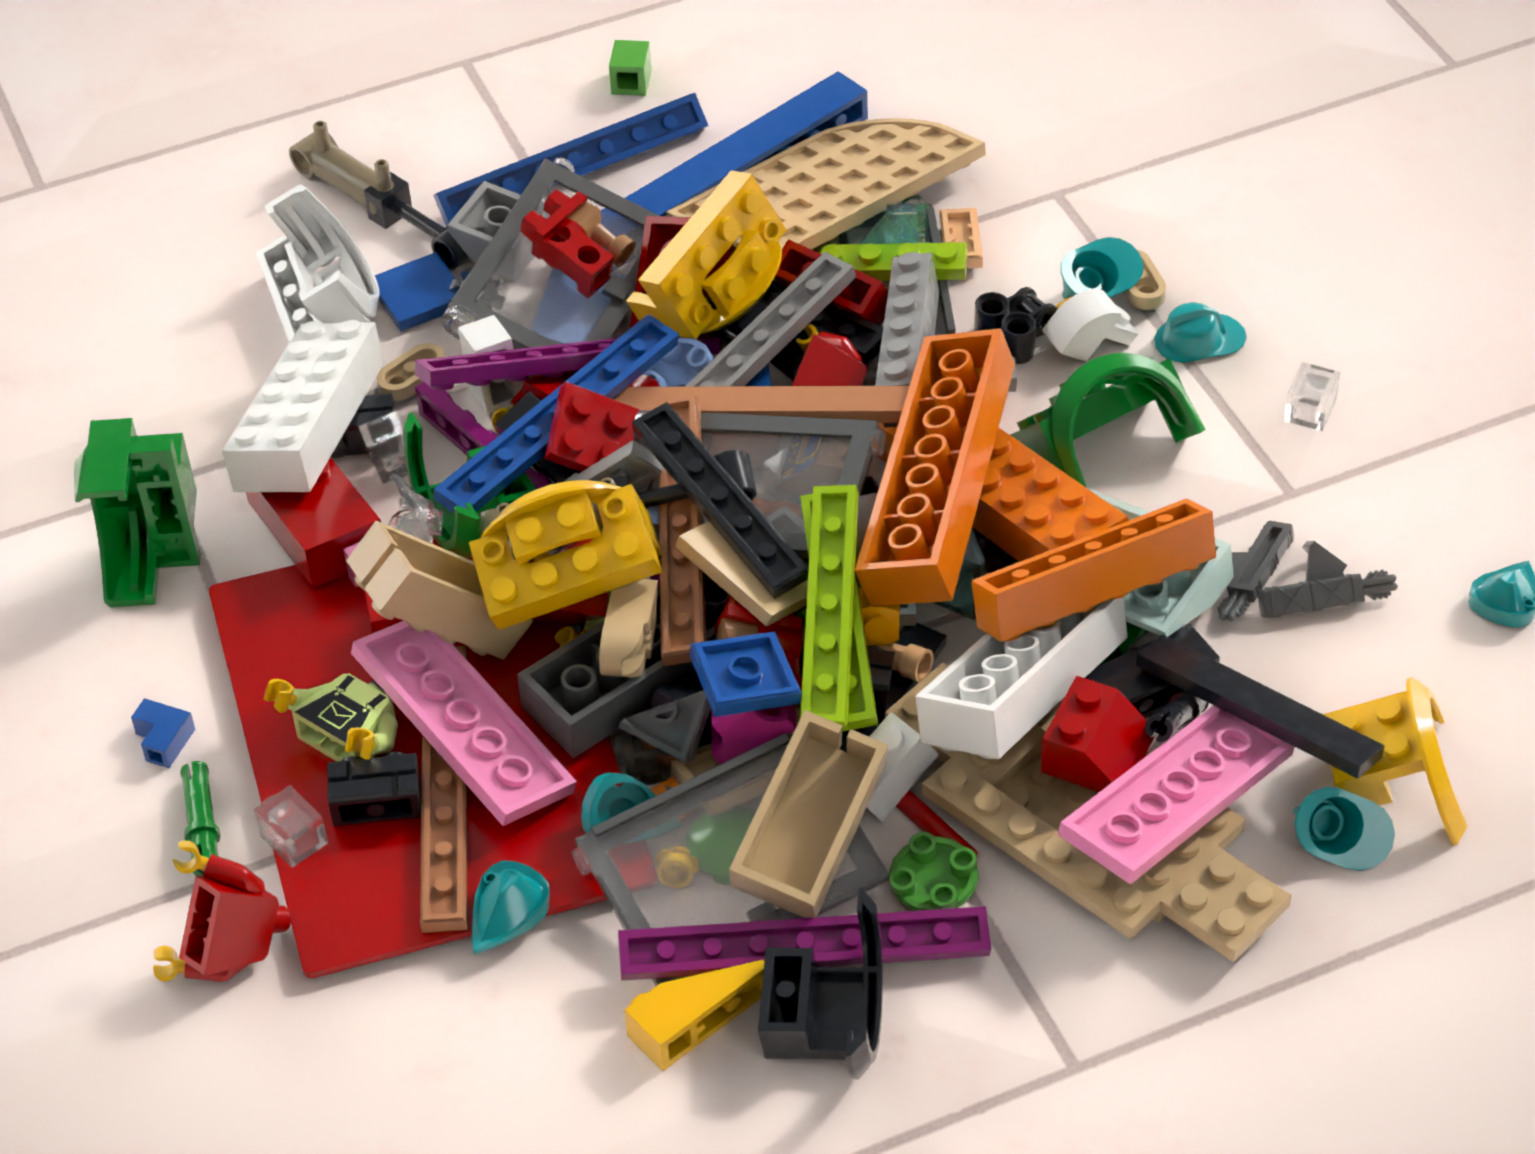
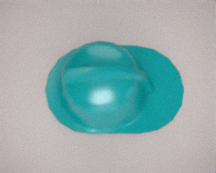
[1060,237,1143,299]
[1154,302,1247,363]
[1292,786,1395,871]

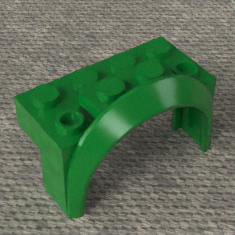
[1010,353,1206,487]

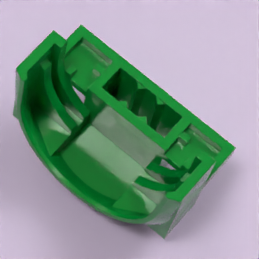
[74,418,201,607]

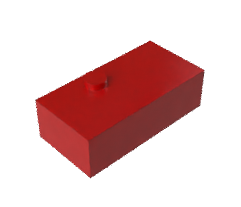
[246,457,381,589]

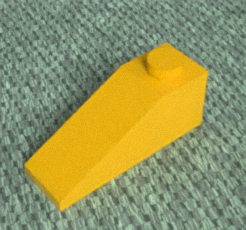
[624,960,765,1071]

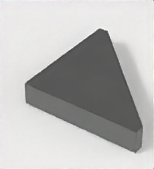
[618,690,711,764]

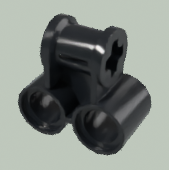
[974,287,1058,364]

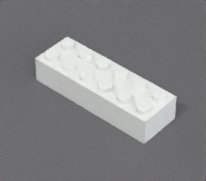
[222,320,385,492]
[915,597,1128,759]

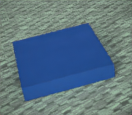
[374,252,456,332]
[689,631,802,717]

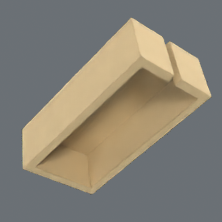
[346,521,534,660]
[729,710,888,918]

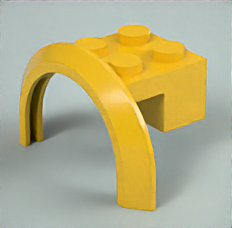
[1323,677,1468,846]

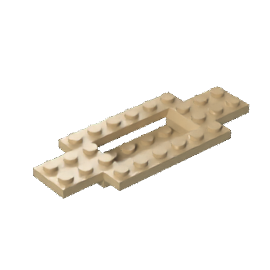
[885,662,1292,963]

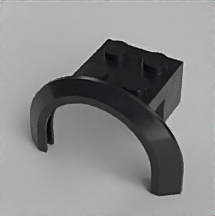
[758,888,883,1080]

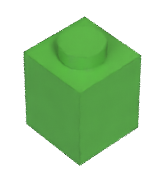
[609,40,652,96]

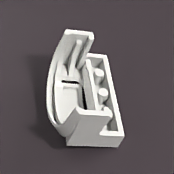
[256,184,379,343]

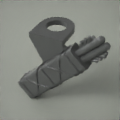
[1217,521,1295,622]
[1257,541,1398,618]

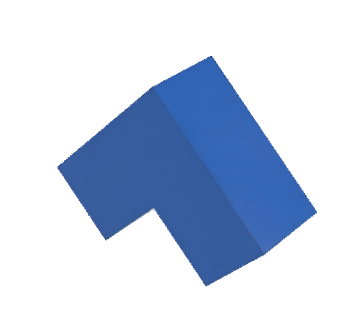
[131,698,196,768]

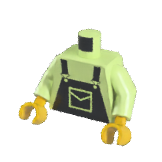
[263,673,398,761]

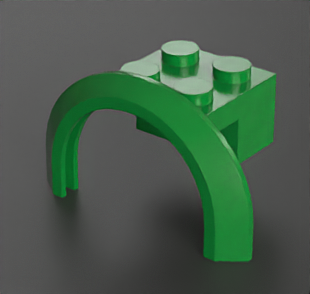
[404,412,537,559]

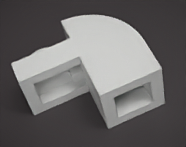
[1042,289,1138,362]

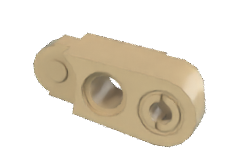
[599,577,658,678]

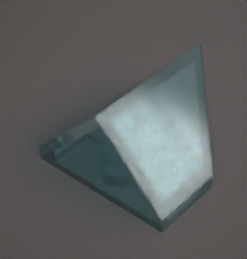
[859,204,927,244]

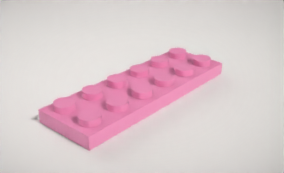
[351,621,577,826]
[1058,705,1295,885]

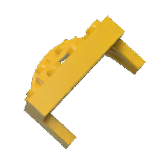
[626,170,787,339]
[469,480,663,630]

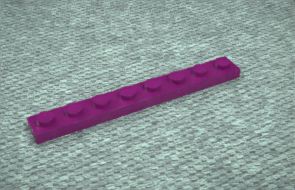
[415,333,720,390]
[618,906,992,981]

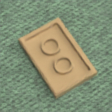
[675,521,808,627]

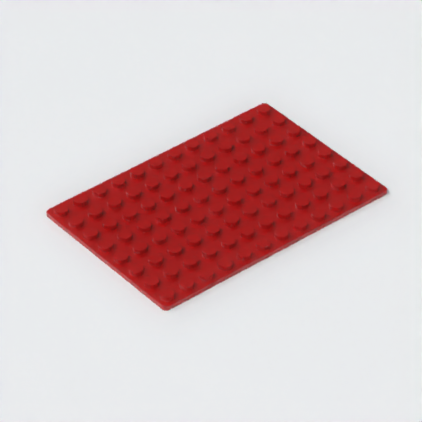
[209,532,658,978]

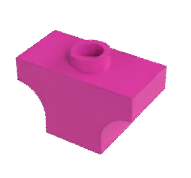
[711,705,797,765]

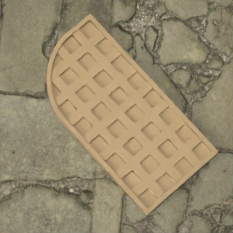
[666,118,986,255]

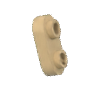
[1123,249,1166,310]
[376,343,445,401]

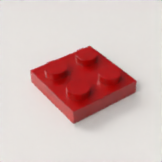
[544,382,640,472]

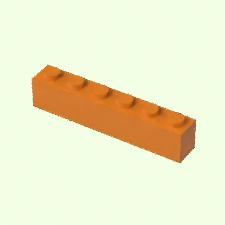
[971,498,1216,642]

